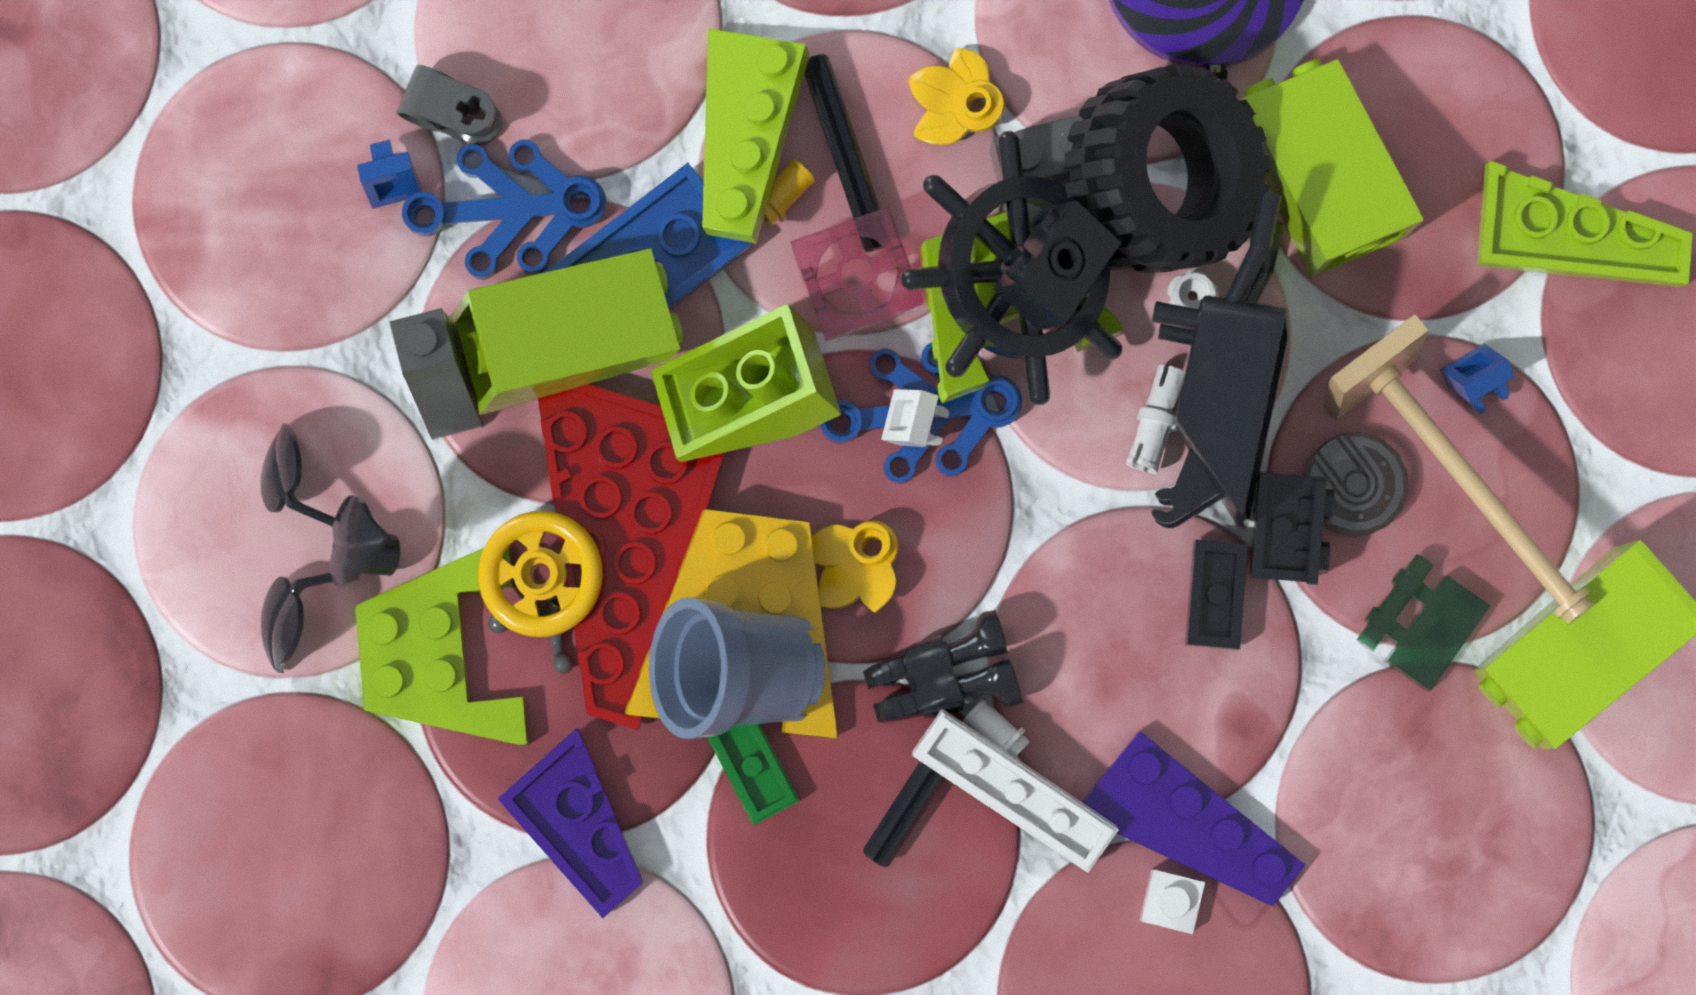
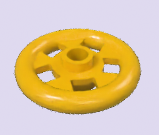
[478,511,603,637]

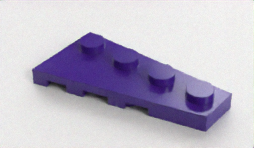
[1082,731,1305,906]

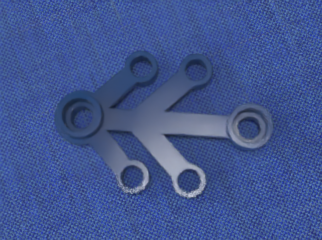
[402,139,607,280]
[820,342,1022,484]

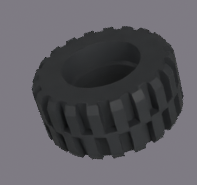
[1064,64,1271,273]

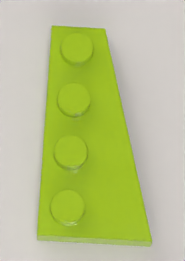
[702,28,810,244]
[1477,160,1693,288]

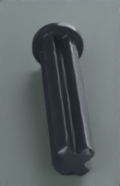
[863,761,946,867]

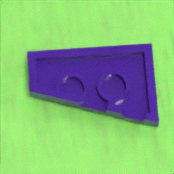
[497,728,644,919]

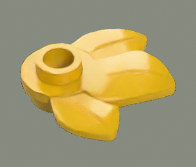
[909,48,1005,146]
[811,521,899,613]

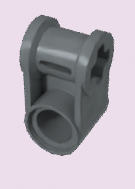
[396,64,502,146]

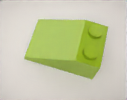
[650,303,842,462]

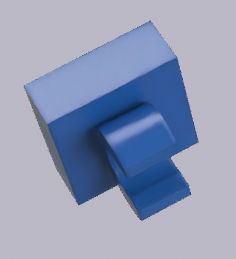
[357,139,422,209]
[1440,344,1515,414]

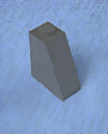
[389,308,483,440]

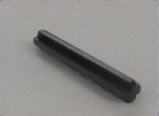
[804,54,891,252]

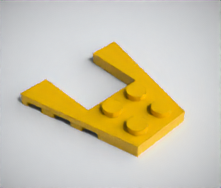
[625,509,837,739]

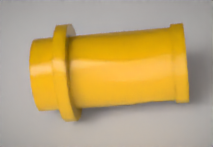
[763,159,816,226]

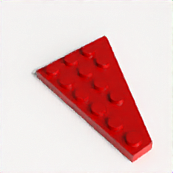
[538,384,726,730]

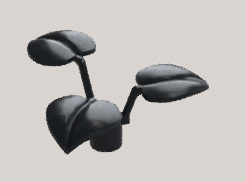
[260,423,400,673]

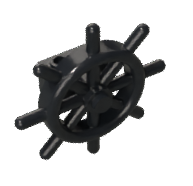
[901,131,1132,405]

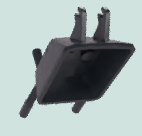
[1151,192,1289,529]

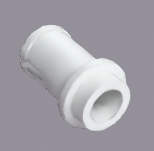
[962,698,1030,758]

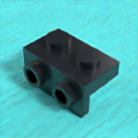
[1250,472,1335,585]

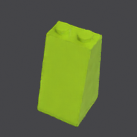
[1241,59,1424,279]
[452,248,683,415]
[1473,539,1696,750]

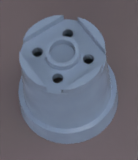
[649,597,825,739]

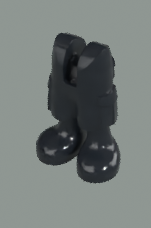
[863,609,1024,723]

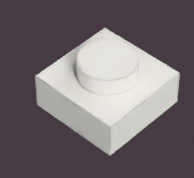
[1139,869,1205,934]

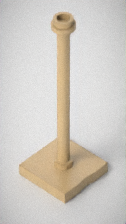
[1324,314,1594,625]

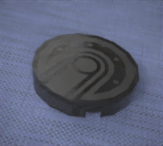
[1304,432,1409,536]

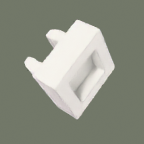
[881,389,949,447]

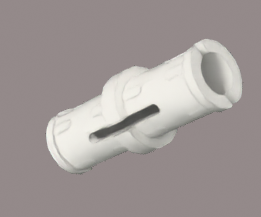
[1126,365,1185,474]

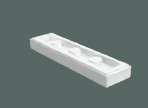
[912,709,1118,873]

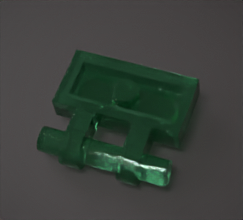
[1356,554,1490,692]

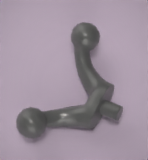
[488,600,574,674]

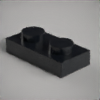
[1185,540,1248,650]

